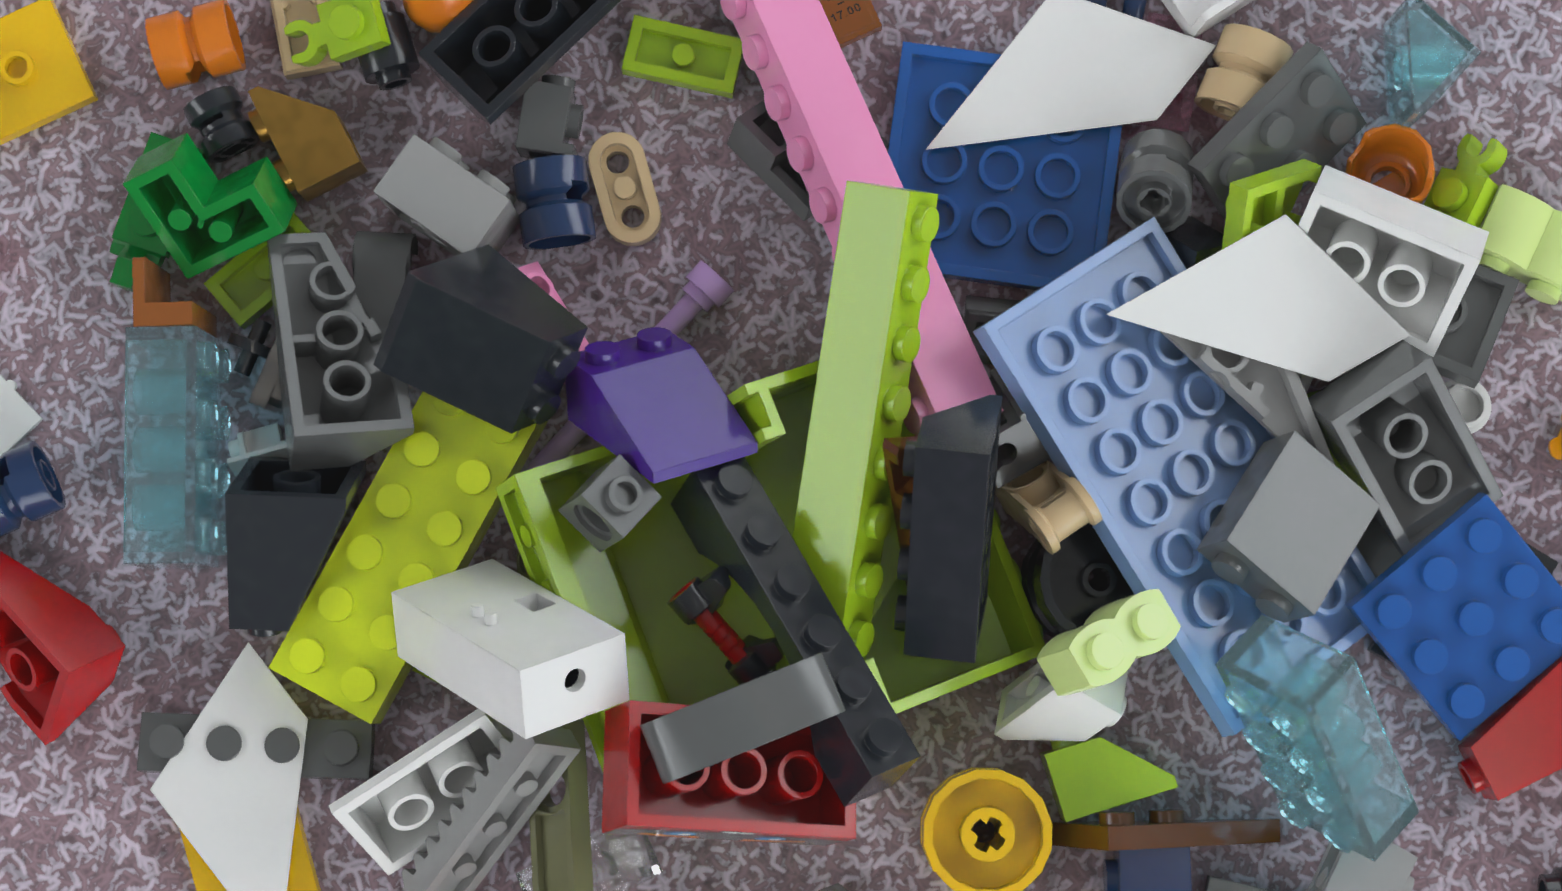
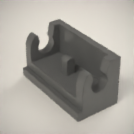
[989,368,1051,488]

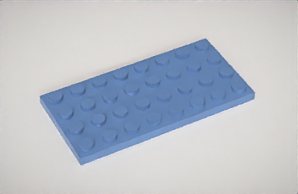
[973,217,1376,737]

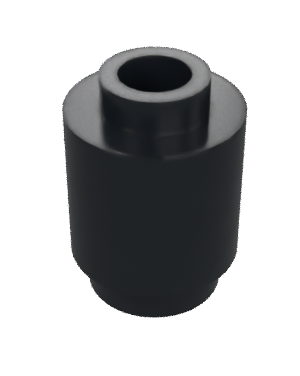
[358,1,420,90]

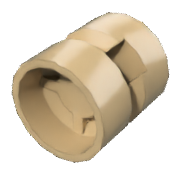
[1194,23,1293,121]

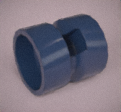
[512,155,596,250]
[0,441,66,537]

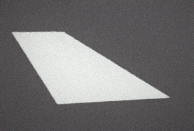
[926,0,1216,150]
[1105,214,1410,382]
[150,642,308,891]

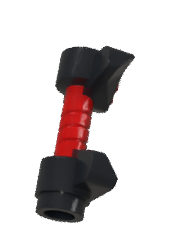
[667,566,785,685]

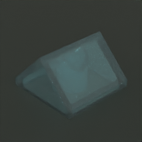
[1383,0,1481,128]

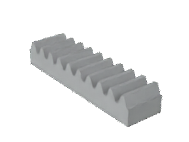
[402,726,581,891]

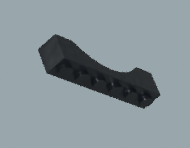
[670,457,921,807]

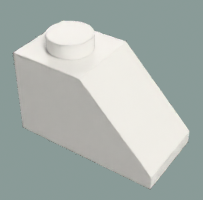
[994,663,1128,741]

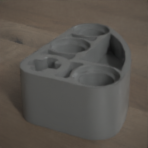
[640,652,846,784]

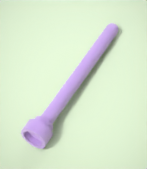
[528,260,734,470]

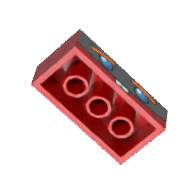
[602,700,856,846]

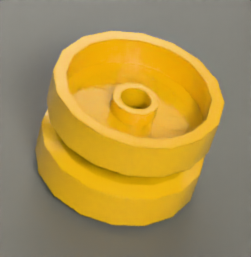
[920,767,1052,891]

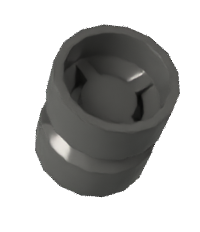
[1116,129,1195,233]

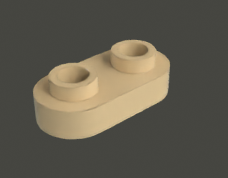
[588,132,662,246]

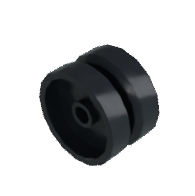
[1021,523,1134,638]

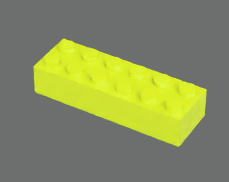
[268,391,548,724]

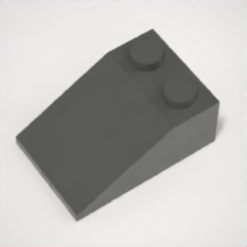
[1308,340,1504,556]

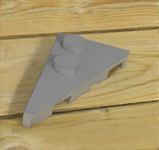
[1160,331,1335,465]

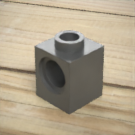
[558,454,662,552]

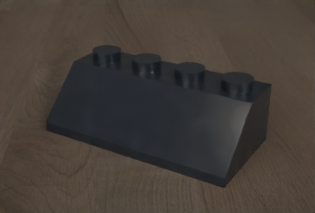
[418,0,621,125]
[894,395,1003,663]

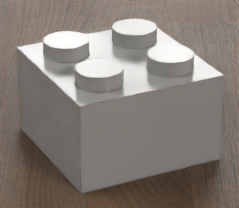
[373,134,520,256]

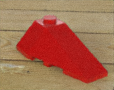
[0,551,125,745]

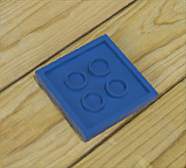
[1345,492,1562,741]

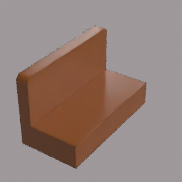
[132,257,217,342]

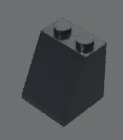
[373,244,588,434]
[225,456,367,637]

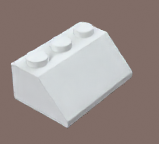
[1298,165,1489,357]
[329,709,513,876]

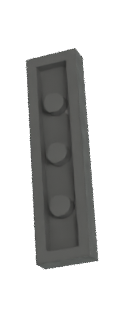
[137,712,375,781]

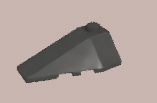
[267,232,414,471]

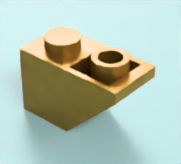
[247,86,368,202]

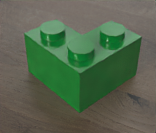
[123,133,298,279]

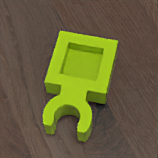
[284,0,391,67]
[1424,133,1507,228]

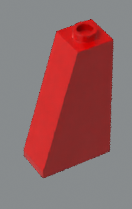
[1457,656,1562,801]

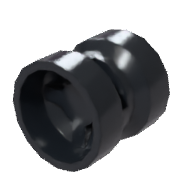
[183,86,260,163]

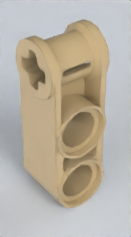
[995,460,1103,555]

